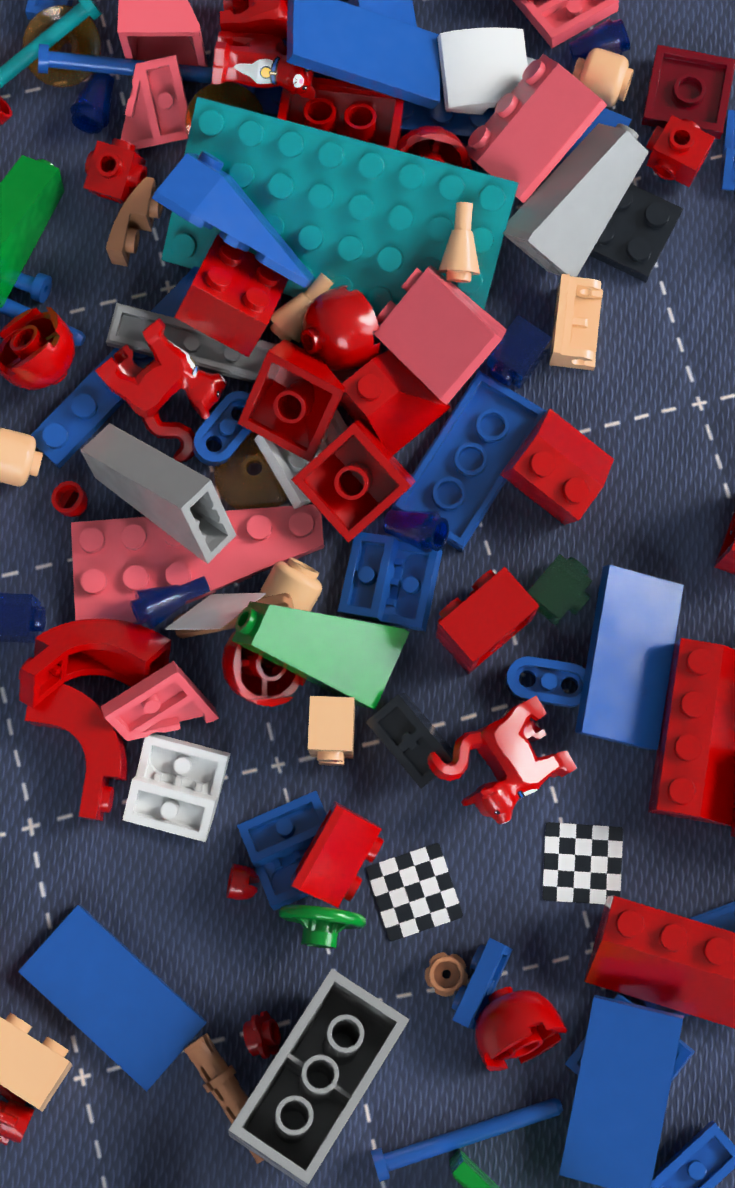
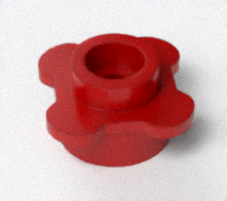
[243,1011,281,1059]

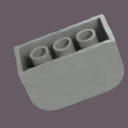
[228,969,410,1188]

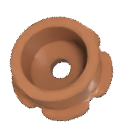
[425,952,468,997]

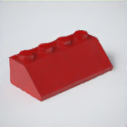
[648,638,735,827]
[584,896,735,1029]

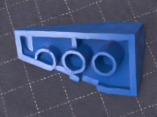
[152,151,315,288]

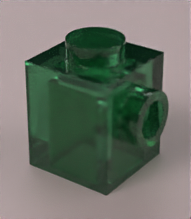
[527,554,592,626]

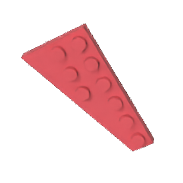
[71,504,324,623]

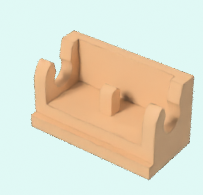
[549,274,603,371]

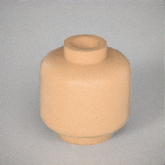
[572,48,634,107]
[0,428,43,487]
[260,557,322,612]

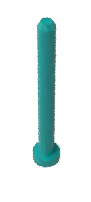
[0,0,102,89]

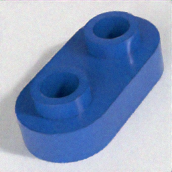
[192,391,252,466]
[506,656,586,708]

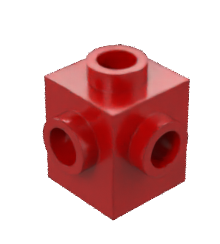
[646,115,715,187]
[83,138,147,204]

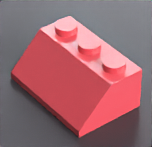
[466,54,607,204]

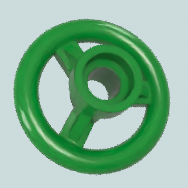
[278,904,366,949]

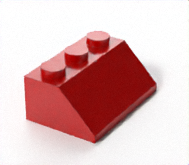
[277,77,405,150]

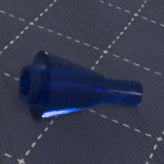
[130,576,210,630]

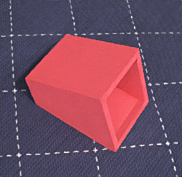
[117,0,208,67]
[373,265,507,405]

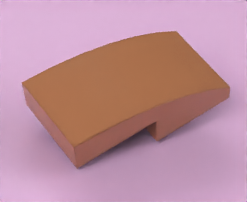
[106,177,163,267]

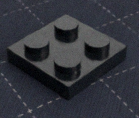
[589,184,683,283]

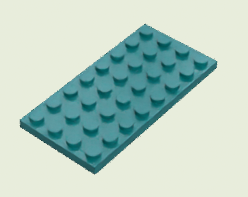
[161,97,519,317]

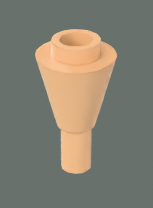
[438,202,480,283]
[270,273,334,343]

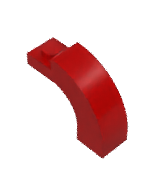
[19,619,171,708]
[24,684,127,821]

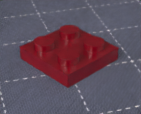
[641,45,735,140]

